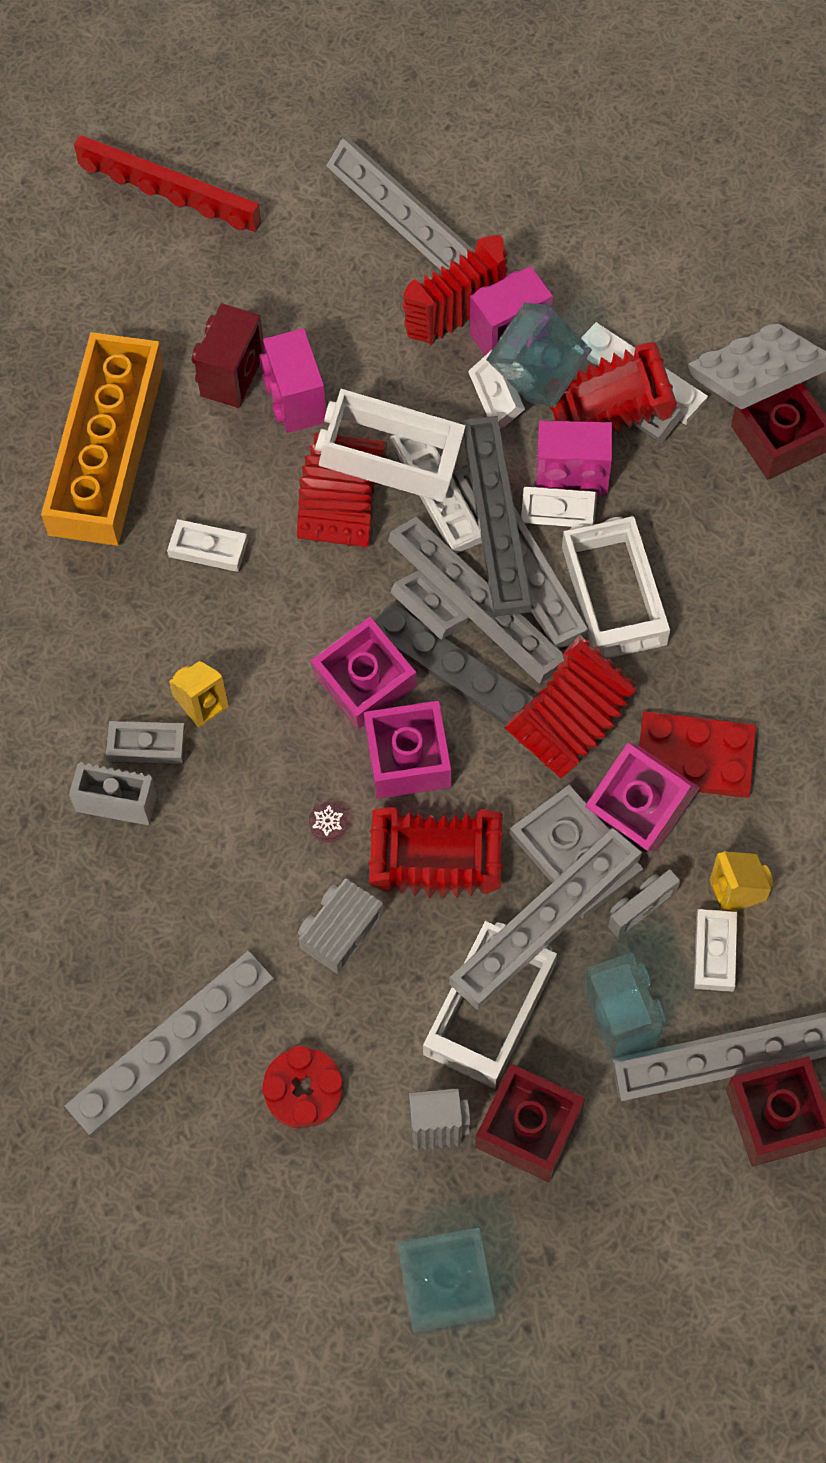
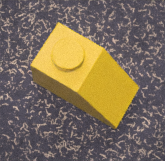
[169,661,229,728]
[709,851,773,912]

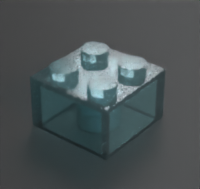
[486,302,592,407]
[583,952,666,1063]
[397,1227,495,1335]

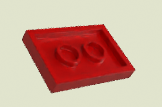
[639,711,756,798]

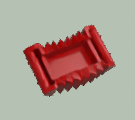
[402,235,508,345]
[546,342,677,434]
[297,433,387,548]
[504,635,636,778]
[368,807,504,899]

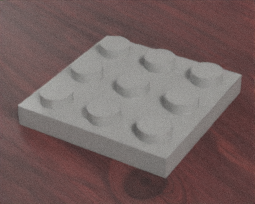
[688,324,826,409]

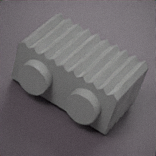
[69,762,157,825]
[298,878,384,974]
[409,1089,470,1151]

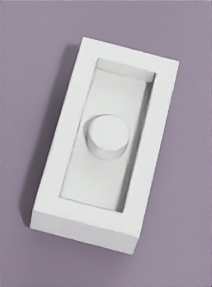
[468,350,525,428]
[521,487,597,527]
[167,519,248,572]
[694,909,737,992]

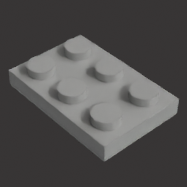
[509,785,643,919]

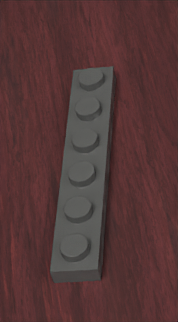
[462,416,531,617]
[374,602,534,725]

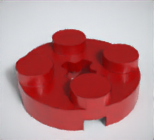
[262,1045,343,1128]

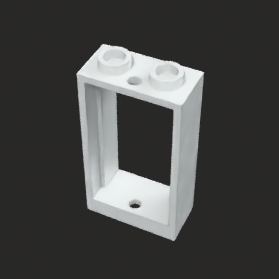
[315,389,466,502]
[562,516,670,658]
[423,921,557,1089]

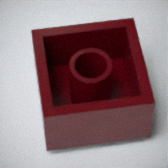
[191,303,265,408]
[731,382,826,480]
[726,1056,826,1167]
[475,1063,585,1183]

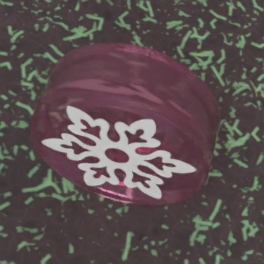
[309,803,347,843]

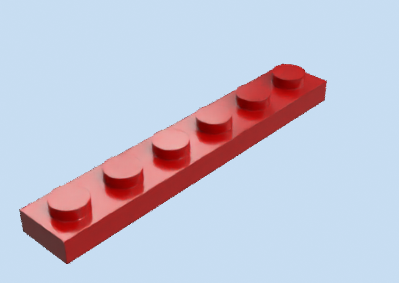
[74,135,261,232]

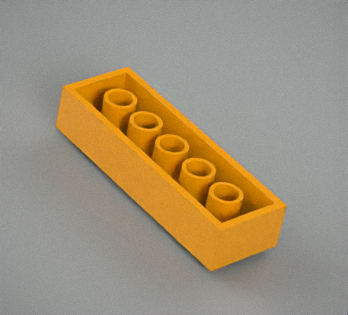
[41,332,164,546]

